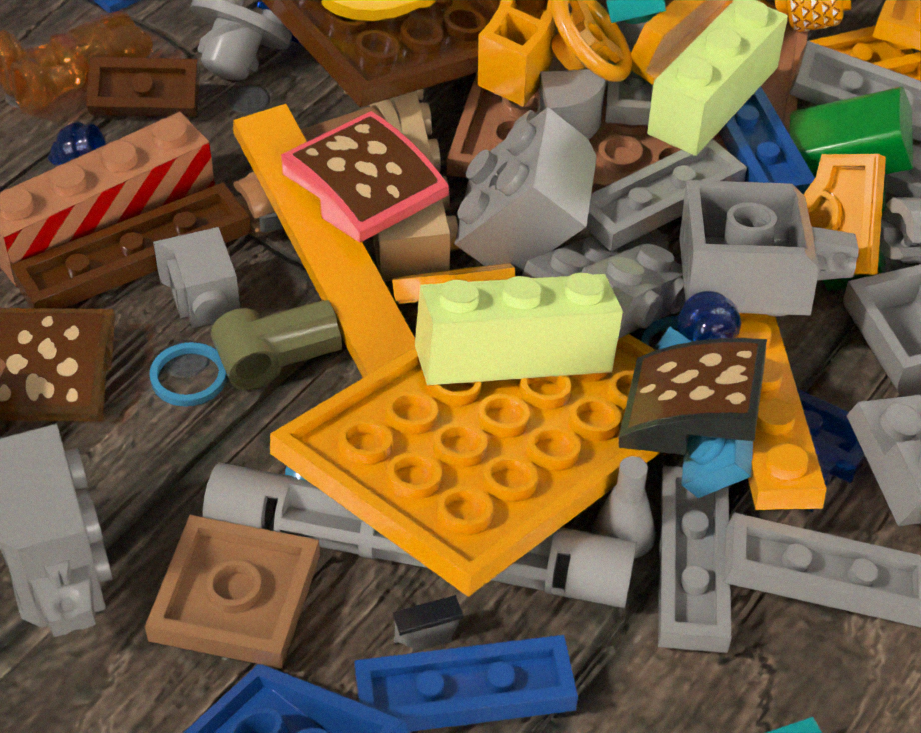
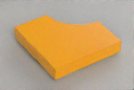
[803,154,886,275]
[392,263,516,304]

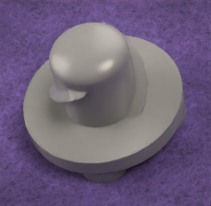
[190,0,292,81]

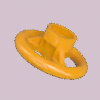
[551,0,632,82]

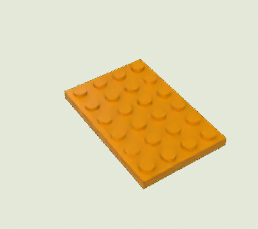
[270,334,661,597]

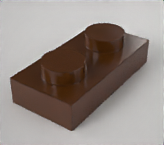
[86,57,200,117]

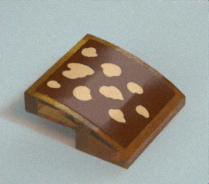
[0,308,116,421]

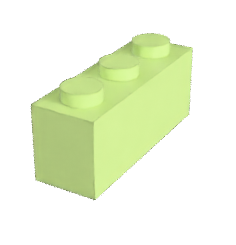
[647,0,788,156]
[415,273,623,385]

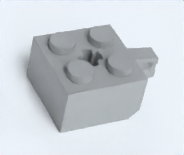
[455,107,597,276]
[680,180,858,316]
[0,424,113,637]

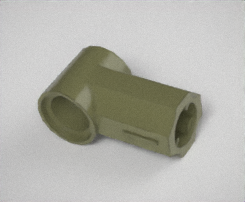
[210,300,342,390]

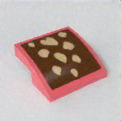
[281,111,449,243]

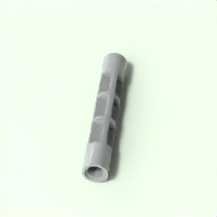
[203,462,637,609]

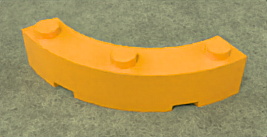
[478,0,558,107]

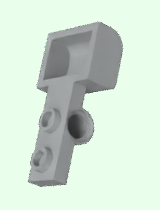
[843,264,921,397]

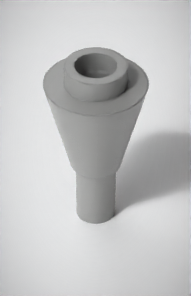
[591,456,656,559]

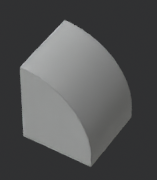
[537,69,606,140]

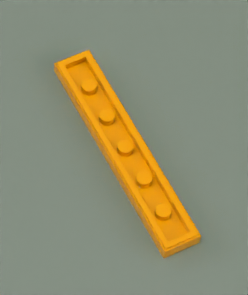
[233,104,415,378]

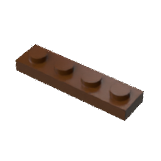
[10,182,251,313]

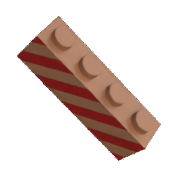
[0,112,215,287]

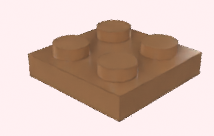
[145,515,320,669]

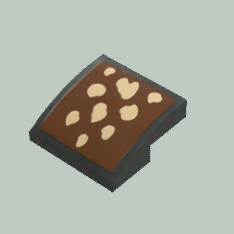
[619,338,767,455]

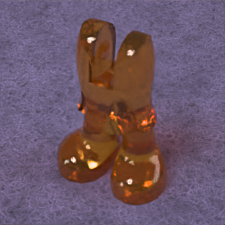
[0,11,153,113]

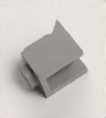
[153,227,240,328]

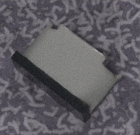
[393,595,463,652]

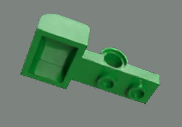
[789,86,913,291]

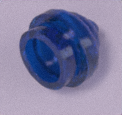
[48,122,107,166]
[677,291,742,342]

